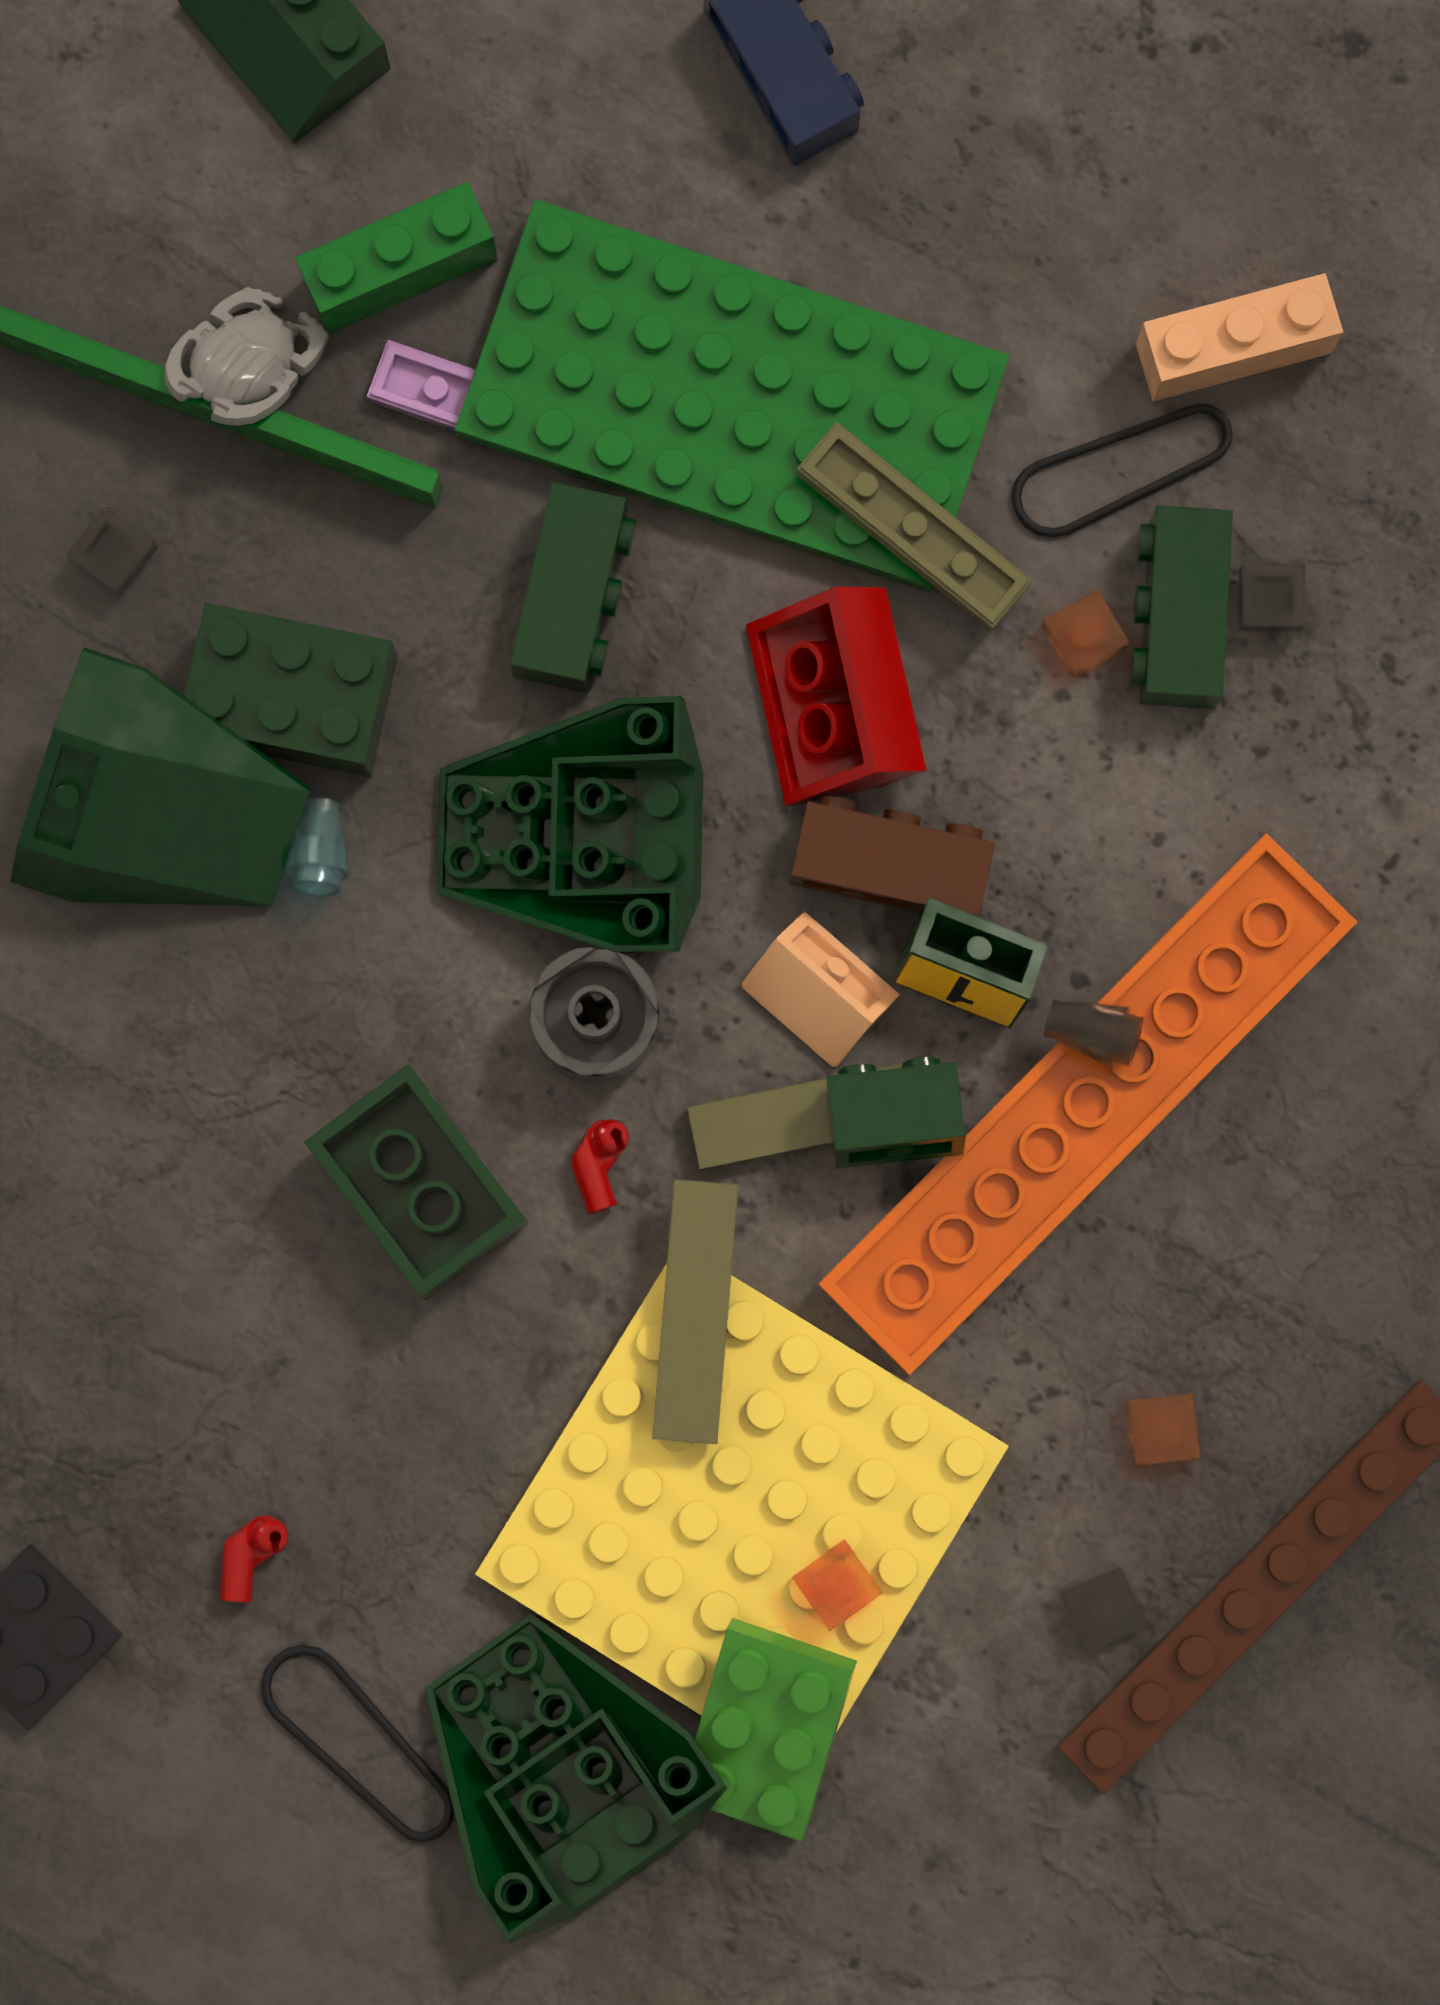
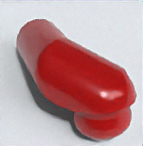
[570,1119,629,1215]
[219,1515,289,1602]

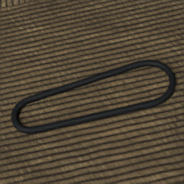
[1012,403,1233,537]
[261,1645,454,1842]

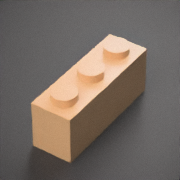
[1135,273,1343,402]

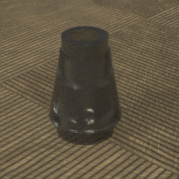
[1044,999,1144,1069]

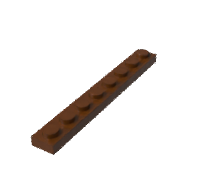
[1056,1380,1440,1794]

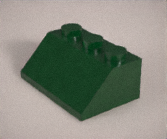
[178,0,391,144]

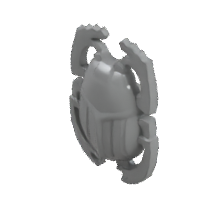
[164,287,329,426]

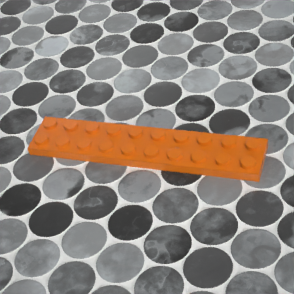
[818,833,1358,1376]

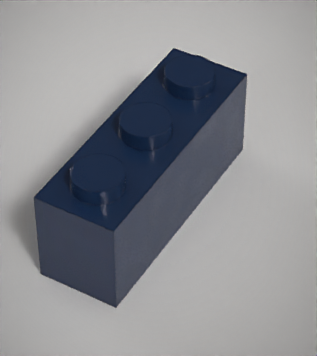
[704,0,864,166]

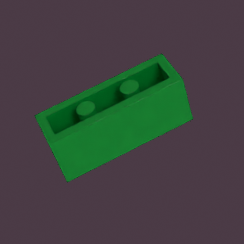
[295,181,498,334]

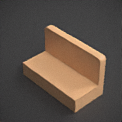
[741,911,900,1067]

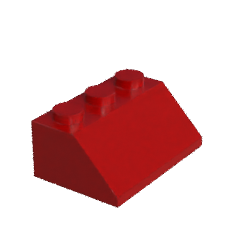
[745,587,927,806]

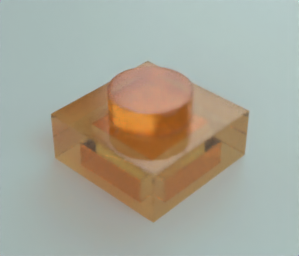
[1042,589,1129,678]
[1126,1394,1201,1465]
[791,1539,883,1631]

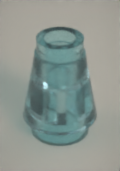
[285,798,349,897]

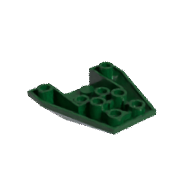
[10,647,311,906]
[436,696,703,954]
[425,1613,728,1943]

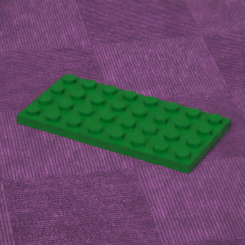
[455,199,1009,593]

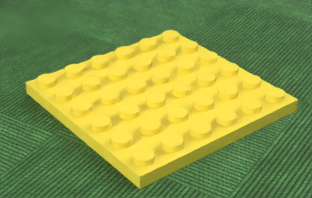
[475,1263,1009,1732]

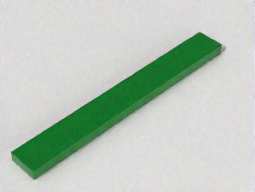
[0,305,444,509]

